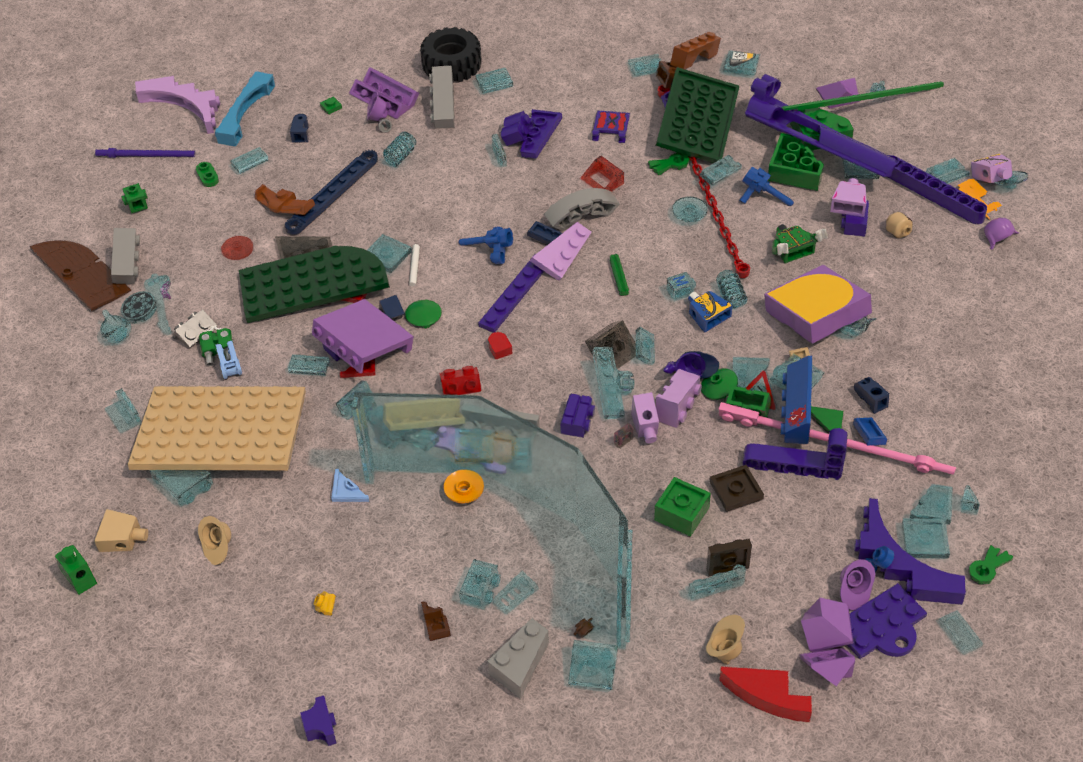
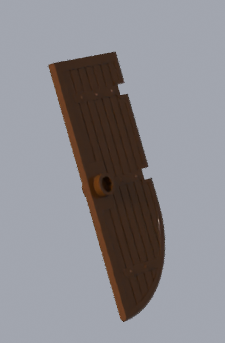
[30,240,132,311]

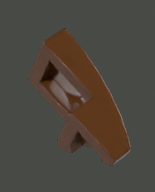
[421,601,451,641]

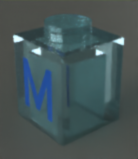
[666,272,696,302]

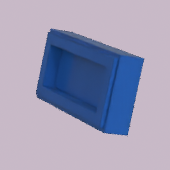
[853,417,887,446]

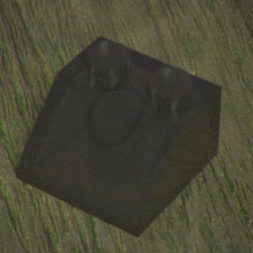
[585,320,641,372]

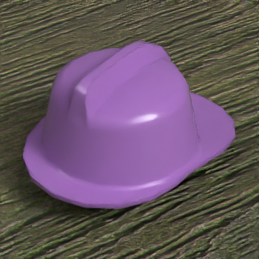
[367,91,388,121]
[840,559,875,610]

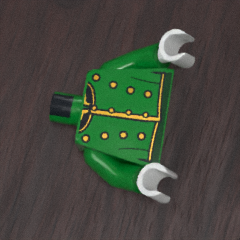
[772,224,828,264]

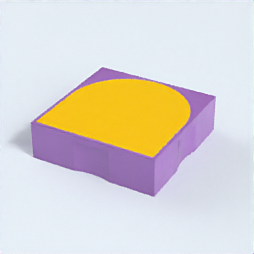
[764,265,872,344]

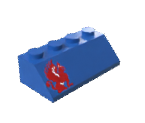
[781,355,812,444]

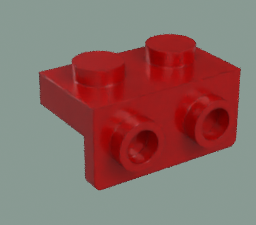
[439,366,481,396]

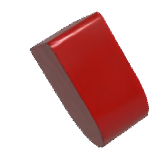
[488,332,513,359]

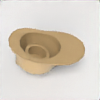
[198,516,231,565]
[706,615,745,665]

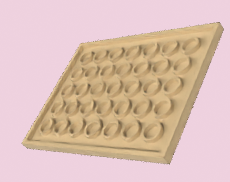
[128,386,306,471]

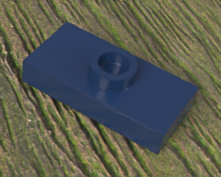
[527,221,562,245]

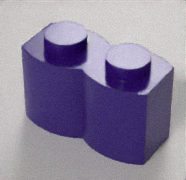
[501,111,530,146]

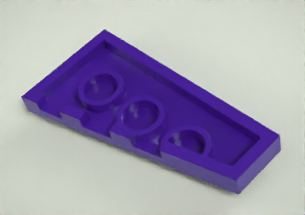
[520,109,563,159]

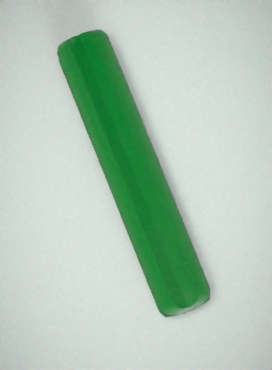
[610,254,629,296]

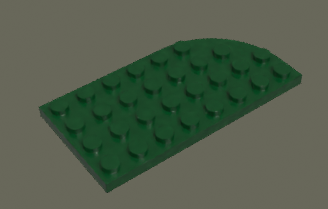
[239,246,390,323]

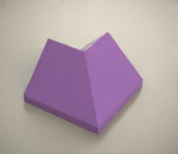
[816,78,860,109]
[801,598,853,652]
[800,647,855,686]

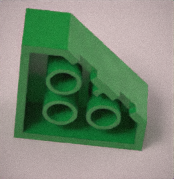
[790,108,854,151]
[768,133,824,191]

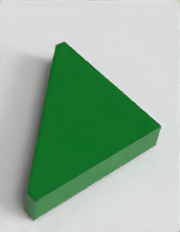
[811,406,844,432]

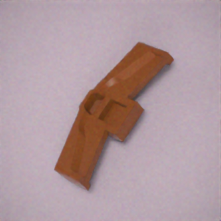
[255,184,315,215]

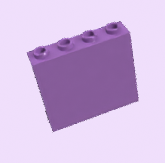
[312,299,414,373]

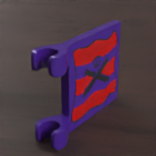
[592,111,630,143]

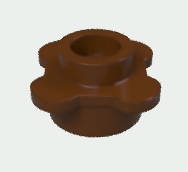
[574,617,595,638]

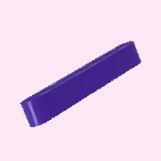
[888,155,987,224]

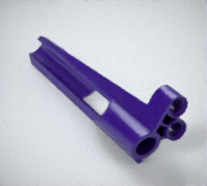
[745,74,896,177]

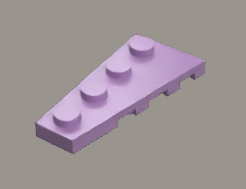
[530,222,591,281]

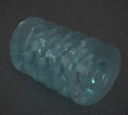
[383,131,417,167]
[716,270,748,309]

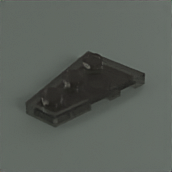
[275,236,332,259]

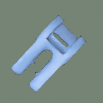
[216,341,243,379]

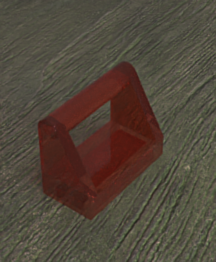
[581,156,624,192]

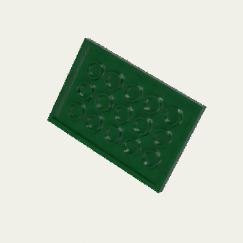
[655,67,740,165]

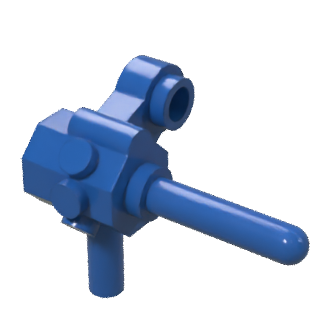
[739,167,794,206]
[458,226,514,265]

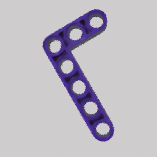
[742,428,848,480]

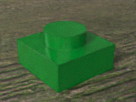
[320,96,342,115]

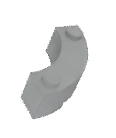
[544,188,620,231]

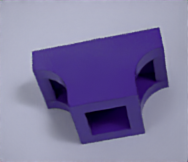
[300,695,337,746]

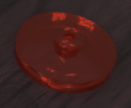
[221,236,254,260]

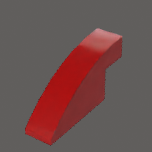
[720,666,812,723]

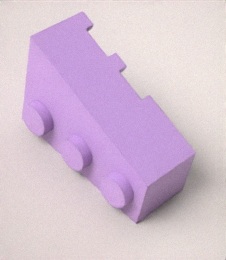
[656,369,702,428]

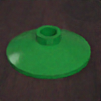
[701,368,738,400]

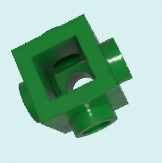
[121,183,148,214]

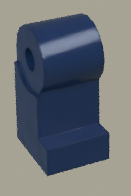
[290,114,309,143]
[854,377,889,414]

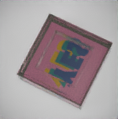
[614,423,633,448]

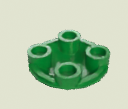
[405,299,442,329]

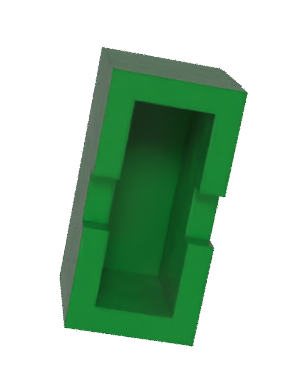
[726,385,771,418]

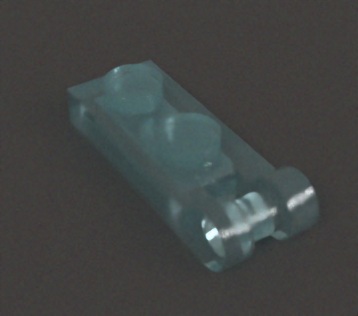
[700,155,742,186]
[688,565,746,601]

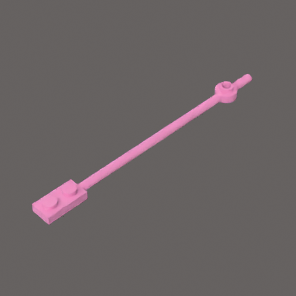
[719,402,956,475]

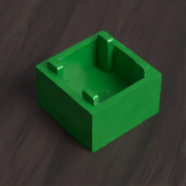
[654,477,711,537]

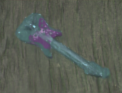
[144,273,172,335]

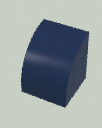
[379,295,405,319]

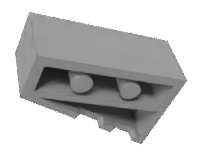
[487,618,549,699]

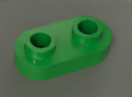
[196,162,219,187]

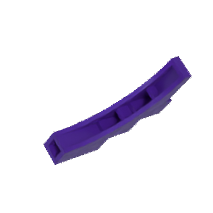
[854,498,966,605]

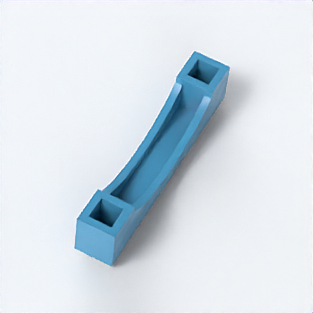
[215,71,275,147]

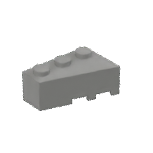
[111,228,140,284]

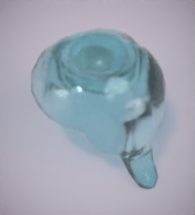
[100,310,132,343]
[839,316,877,337]

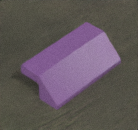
[349,67,420,119]

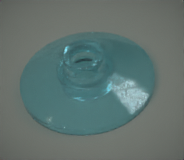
[994,171,1029,188]
[672,196,708,222]

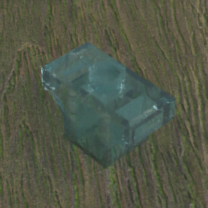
[335,380,377,420]

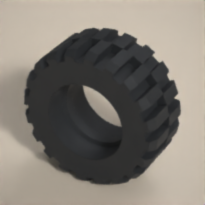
[420,27,482,83]

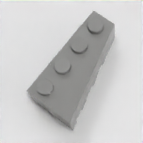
[429,66,455,129]

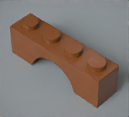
[670,32,721,69]

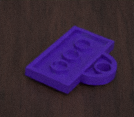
[847,583,927,659]

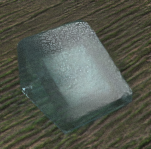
[961,485,980,515]

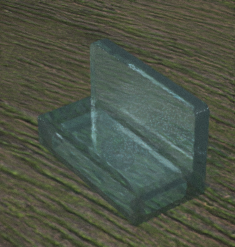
[105,388,142,433]

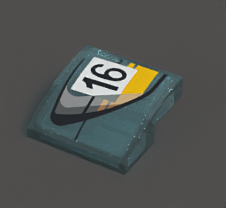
[723,50,760,75]

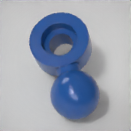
[864,546,894,572]

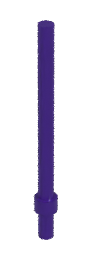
[95,148,196,158]

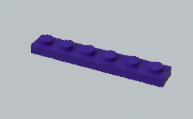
[478,254,544,333]

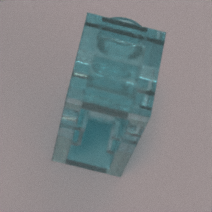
[459,559,501,610]

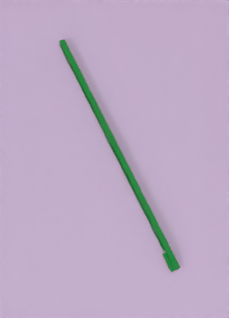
[781,81,944,111]

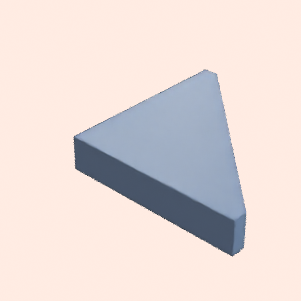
[331,469,369,502]

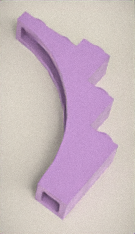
[135,76,221,134]

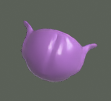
[984,218,1019,250]

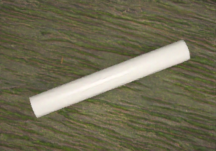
[409,244,420,286]

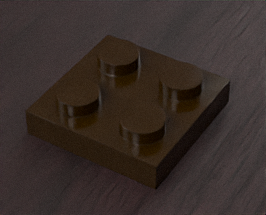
[709,465,764,512]
[706,538,752,577]

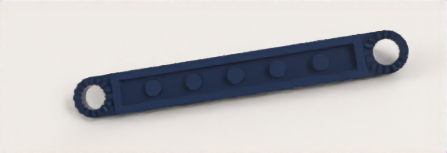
[285,149,378,235]

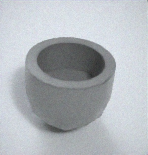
[378,119,392,132]

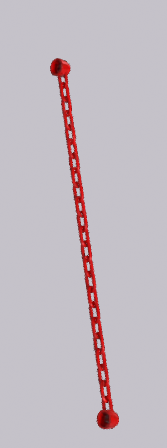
[658,85,750,279]

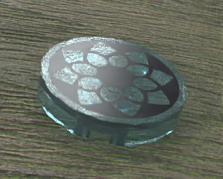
[121,291,157,323]

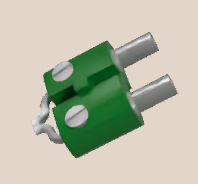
[199,326,233,366]

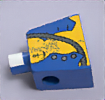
[688,291,733,332]

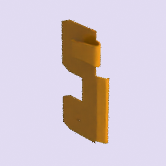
[958,179,1002,220]

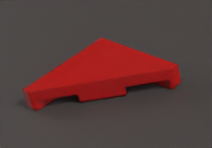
[340,358,376,378]

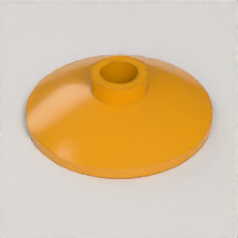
[444,470,484,503]

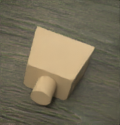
[94,509,148,552]

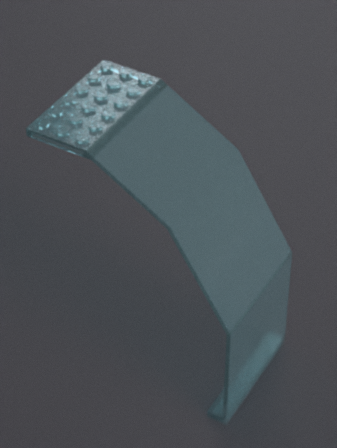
[351,392,633,650]

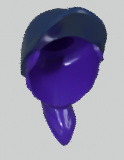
[663,351,719,379]

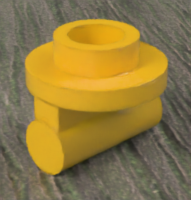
[313,591,336,616]

